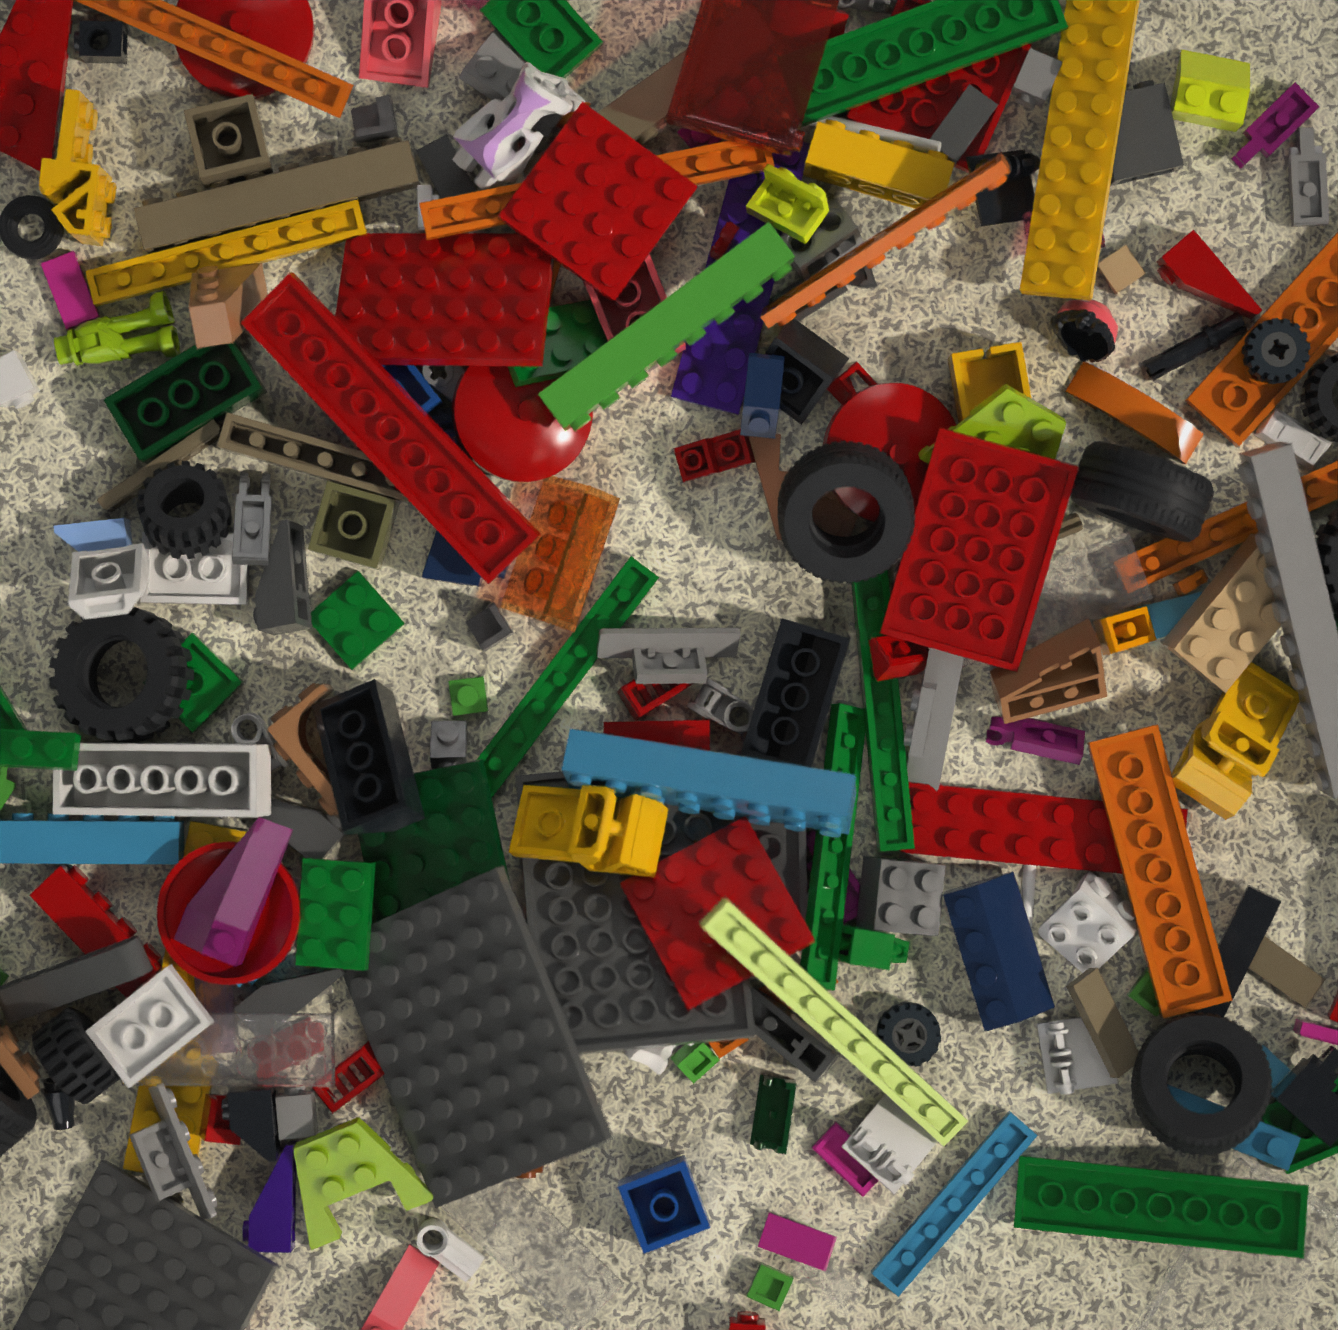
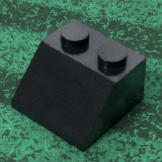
[765,318,849,425]
[222,1081,281,1162]

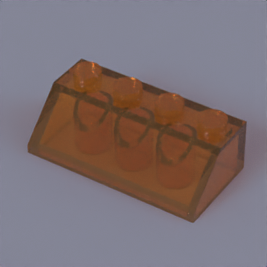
[500,476,620,632]

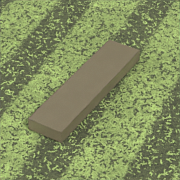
[97,419,222,512]

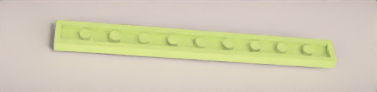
[699,897,968,1146]

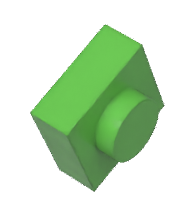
[448,676,488,716]
[1126,967,1160,1017]
[671,1043,720,1084]
[746,1262,794,1311]

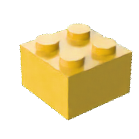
[947,342,1032,423]

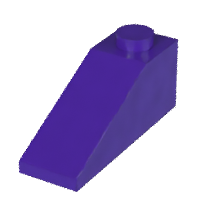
[242,1141,297,1253]

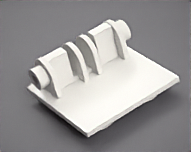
[1037,1017,1118,1095]
[841,1094,938,1194]

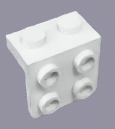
[1038,871,1137,973]

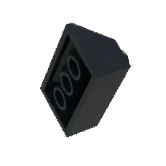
[740,618,850,768]
[312,679,425,835]

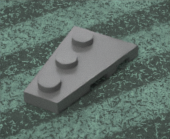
[459,29,564,137]

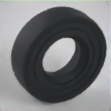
[0,195,64,260]

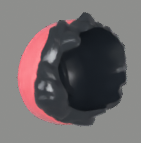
[1050,299,1118,363]

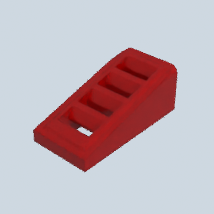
[617,679,695,721]
[311,1040,385,1114]

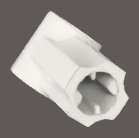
[417,1218,485,1282]

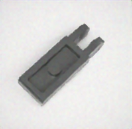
[232,472,272,566]

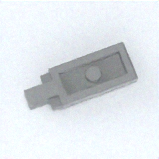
[1287,127,1329,227]

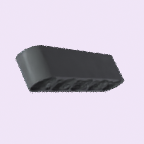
[0,936,153,1024]

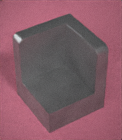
[351,95,398,144]
[466,602,514,652]

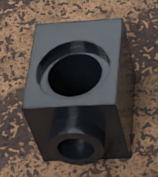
[74,21,128,64]

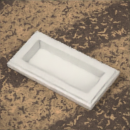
[1253,407,1332,472]

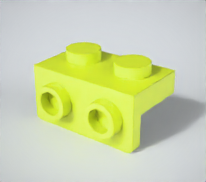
[746,164,829,244]

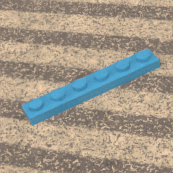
[871,1111,1038,1297]

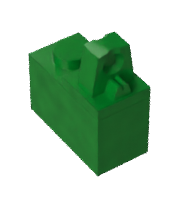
[838,924,910,970]

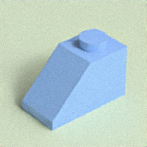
[54,518,132,552]

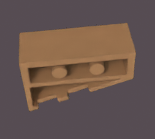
[189,263,268,348]
[989,618,1107,724]

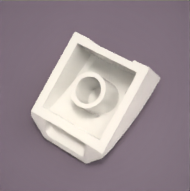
[68,543,149,619]

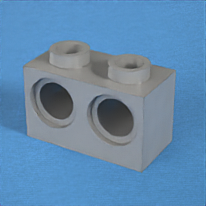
[780,198,863,281]

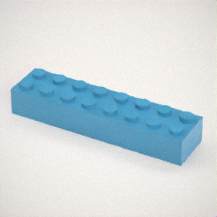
[562,729,856,837]

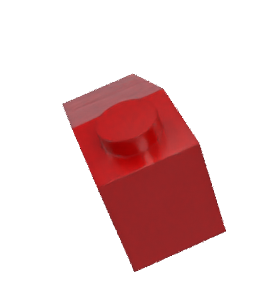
[1156,230,1263,319]
[604,720,710,751]

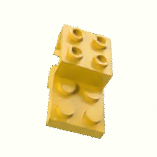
[39,89,116,247]
[1171,662,1300,820]
[509,785,669,877]

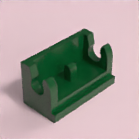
[750,1074,797,1154]

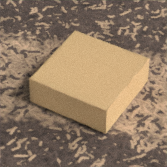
[1097,245,1146,295]

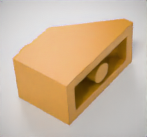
[1093,606,1157,655]

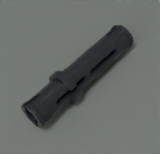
[1142,312,1247,381]

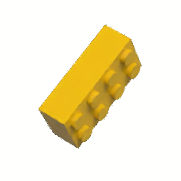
[803,120,955,209]

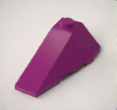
[174,817,293,966]

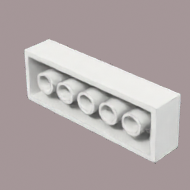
[53,742,271,817]

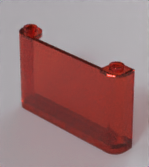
[666,0,840,158]

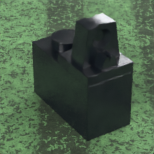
[1271,1046,1338,1147]

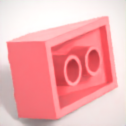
[359,0,442,88]

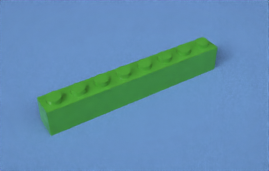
[538,222,795,432]

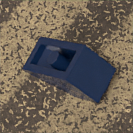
[740,353,785,439]

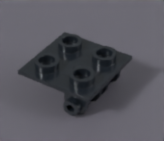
[966,149,1040,227]

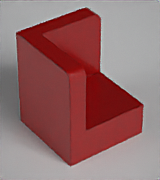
[199,1094,241,1145]

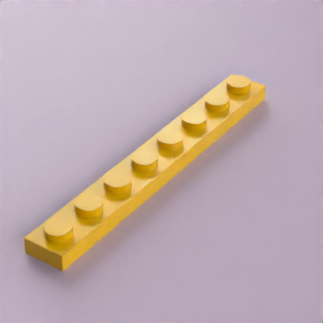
[85,199,367,307]

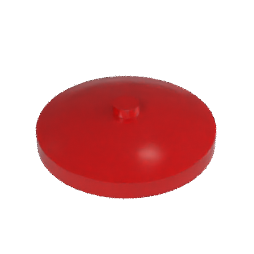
[175,0,314,99]
[452,366,593,482]
[822,383,956,522]
[157,841,301,985]

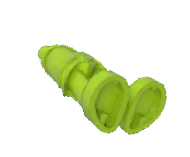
[53,291,181,366]

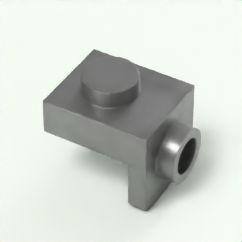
[430,721,467,769]

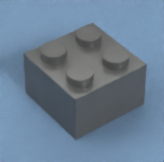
[856,856,946,936]

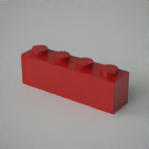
[29,864,162,998]

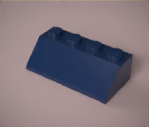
[943,871,1055,1032]

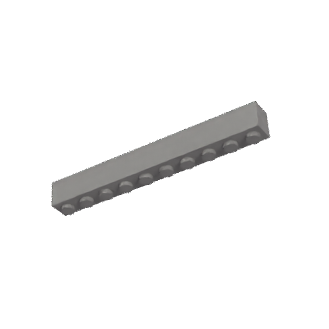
[1238,441,1338,799]

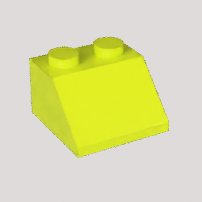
[1170,49,1250,132]

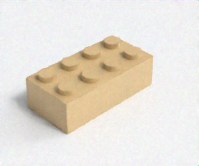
[1161,534,1281,693]

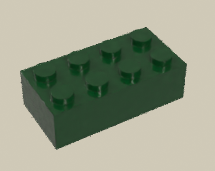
[103,340,267,464]

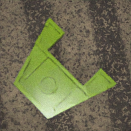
[918,384,1066,464]
[293,1117,433,1250]

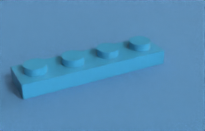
[1167,1084,1301,1171]

